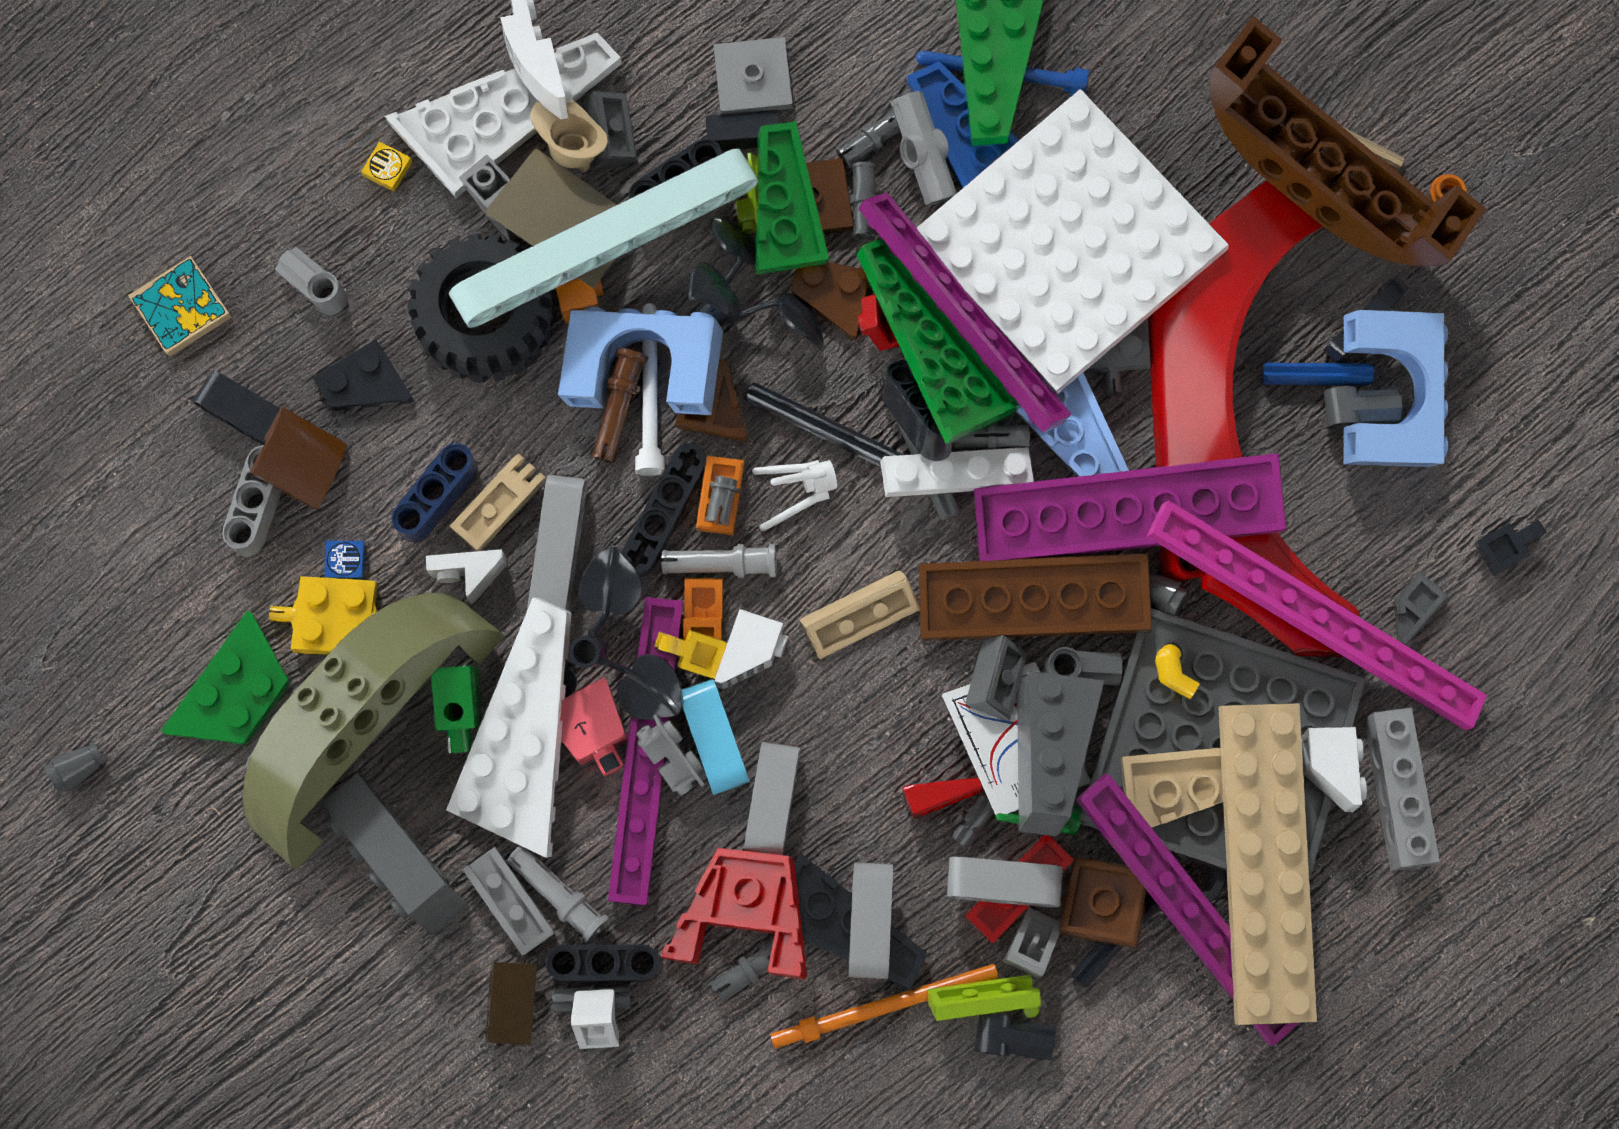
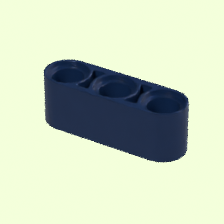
[391,443,478,543]

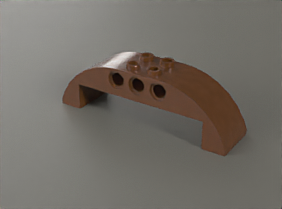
[1209,16,1486,266]

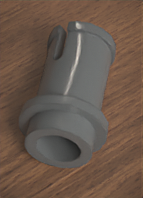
[705,476,739,526]

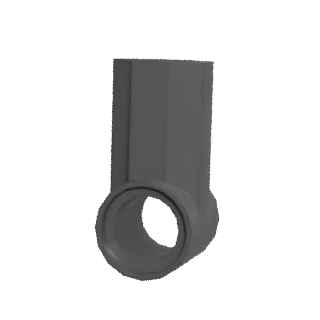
[1324,386,1402,431]
[1043,647,1122,687]

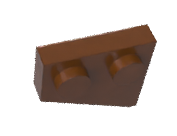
[791,262,869,341]
[675,359,747,442]

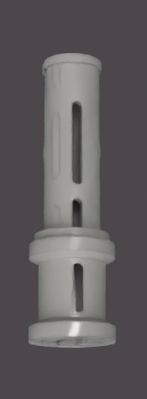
[662,544,777,578]
[506,846,611,945]

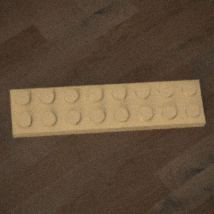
[1218,703,1317,1025]

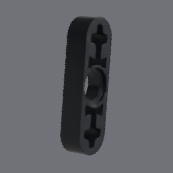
[1323,275,1410,363]

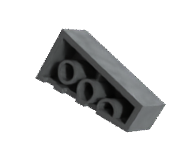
[1017,671,1104,836]
[321,773,469,935]

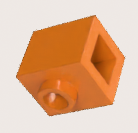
[556,278,604,323]

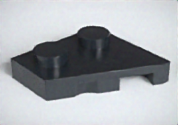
[312,339,414,411]

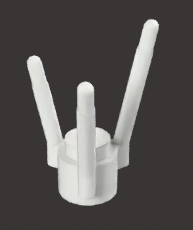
[752,460,837,531]

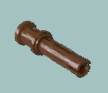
[591,348,649,463]

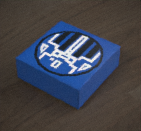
[324,541,366,580]

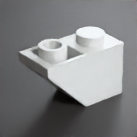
[1301,727,1367,812]

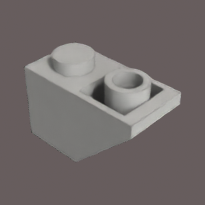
[459,155,520,241]

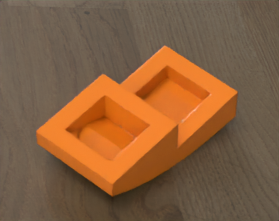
[683,578,723,641]

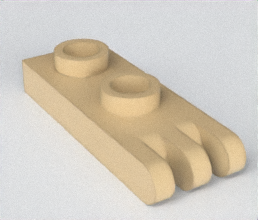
[450,454,547,551]

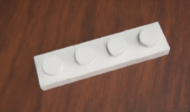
[880,447,1034,497]

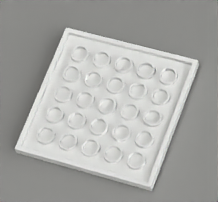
[917,89,1229,394]

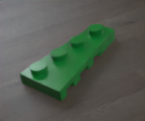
[756,121,829,275]

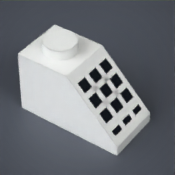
[715,609,788,689]

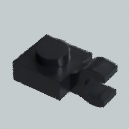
[1474,520,1547,576]

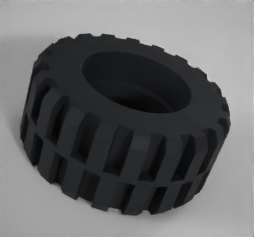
[408,233,555,383]

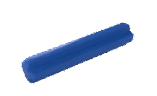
[1262,363,1374,385]

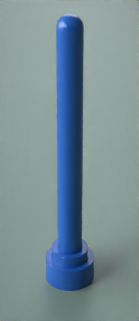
[916,51,1089,97]

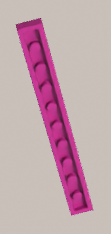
[1147,500,1487,730]

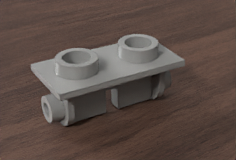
[636,714,705,795]

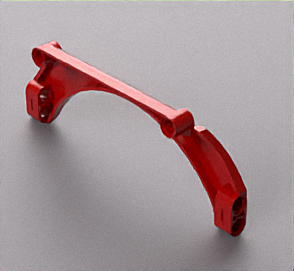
[1148,181,1360,657]

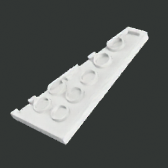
[385,33,622,198]
[446,597,572,858]

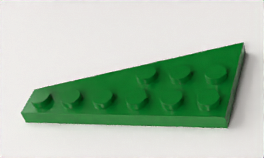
[856,238,1021,445]

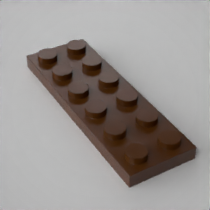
[919,554,1151,641]

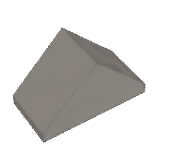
[1003,907,1061,979]

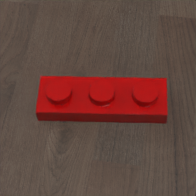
[964,835,1074,944]

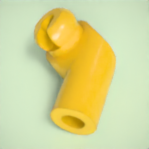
[1155,644,1200,700]

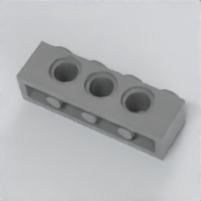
[1364,708,1440,871]

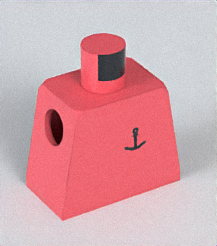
[560,677,628,776]

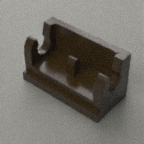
[484,962,537,1045]

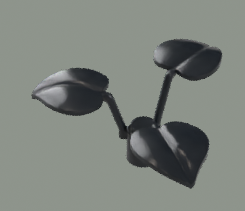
[688,215,824,350]
[563,546,682,720]

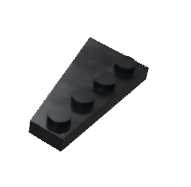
[795,852,927,990]

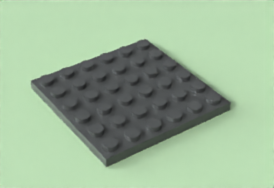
[1079,608,1366,880]

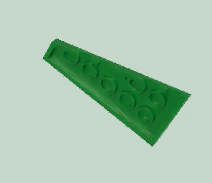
[955,0,1044,146]

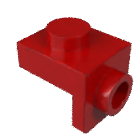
[858,295,899,351]

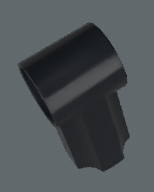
[974,1013,1056,1061]

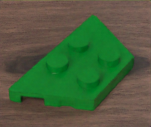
[161,610,291,745]

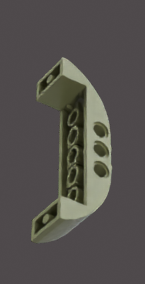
[243,593,505,870]

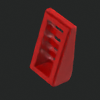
[902,778,984,819]

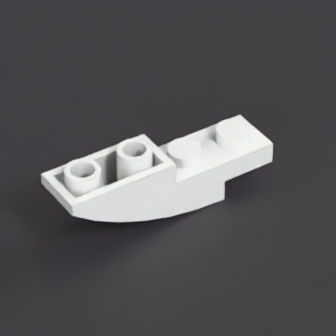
[501,0,573,120]

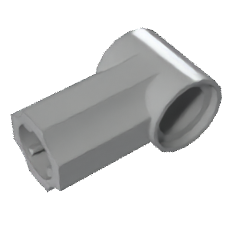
[275,247,347,315]

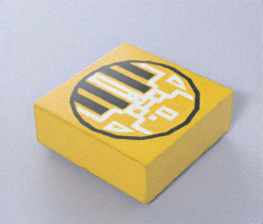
[361,142,412,192]

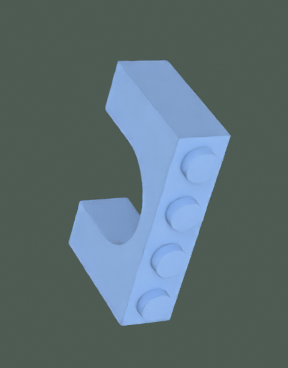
[558,307,723,415]
[1344,310,1448,467]

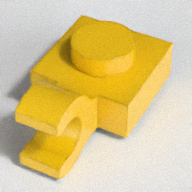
[654,630,728,679]

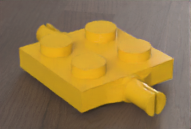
[269,576,378,655]

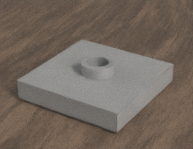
[713,37,793,114]

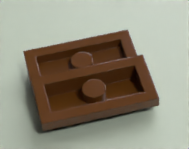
[249,407,347,509]

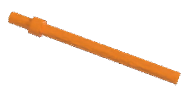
[770,964,999,1049]

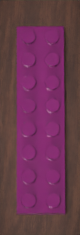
[974,453,1287,561]

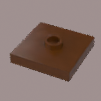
[806,158,853,234]
[1059,857,1148,949]

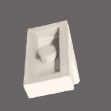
[426,549,507,604]
[571,989,619,1049]

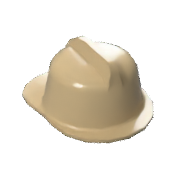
[530,101,608,172]

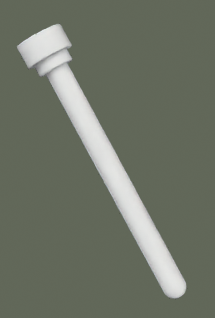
[635,303,665,476]

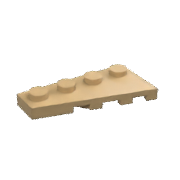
[1120,748,1223,828]

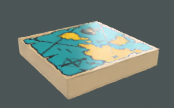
[128,256,232,357]

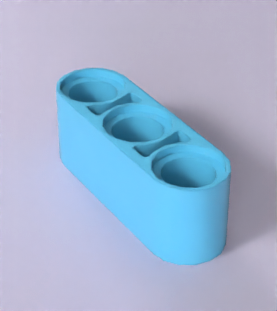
[682,679,750,795]

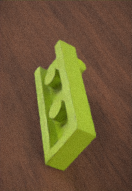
[927,975,1041,1021]

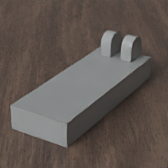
[462,847,555,956]

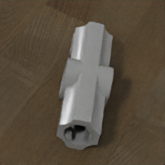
[891,91,957,206]

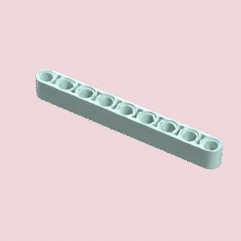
[449,149,758,328]

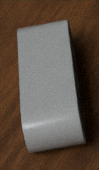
[222,445,282,557]
[744,742,800,855]
[946,857,1063,907]
[848,862,893,979]

